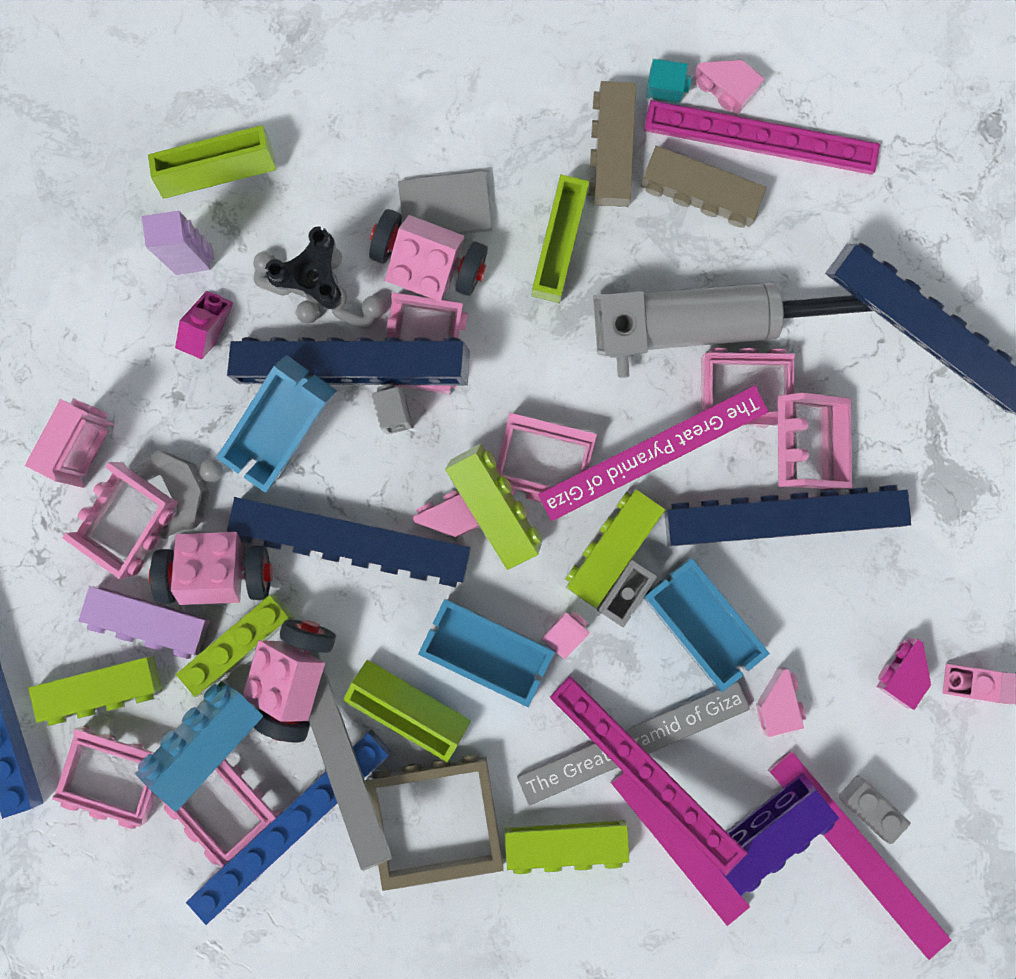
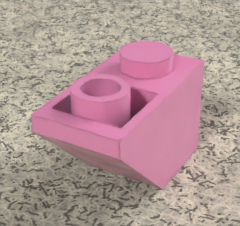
[693,60,765,115]
[412,490,480,538]
[541,611,590,659]
[942,664,1016,704]
[756,667,806,737]

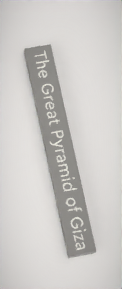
[517,681,750,806]

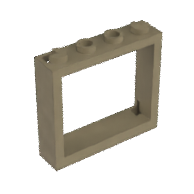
[365,754,504,891]

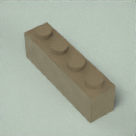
[588,81,636,207]
[641,146,767,228]

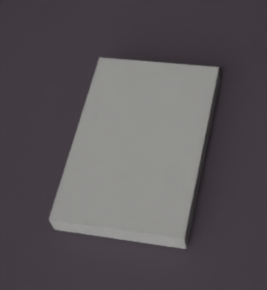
[398,171,492,234]

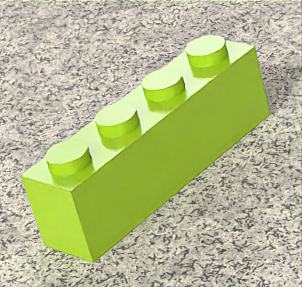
[148,125,276,199]
[531,174,589,303]
[445,444,542,570]
[565,489,665,609]
[176,595,294,697]
[28,656,162,726]
[342,660,471,762]
[505,820,630,874]

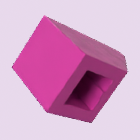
[175,291,233,360]
[876,638,931,710]

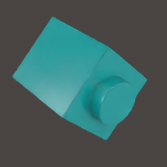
[646,58,692,102]

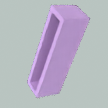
[142,211,214,275]
[79,586,211,659]

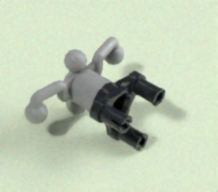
[253,226,385,329]

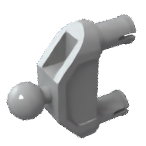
[130,450,223,540]

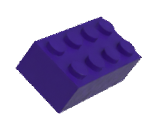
[720,773,839,896]

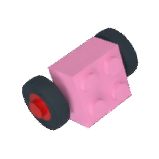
[369,209,488,302]
[149,532,273,605]
[243,620,336,743]

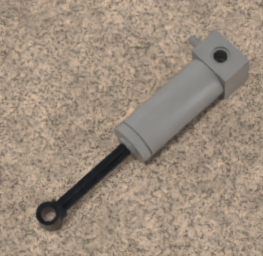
[593,282,920,378]

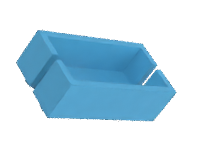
[216,355,337,493]
[643,558,770,692]
[418,599,555,708]
[135,681,263,812]

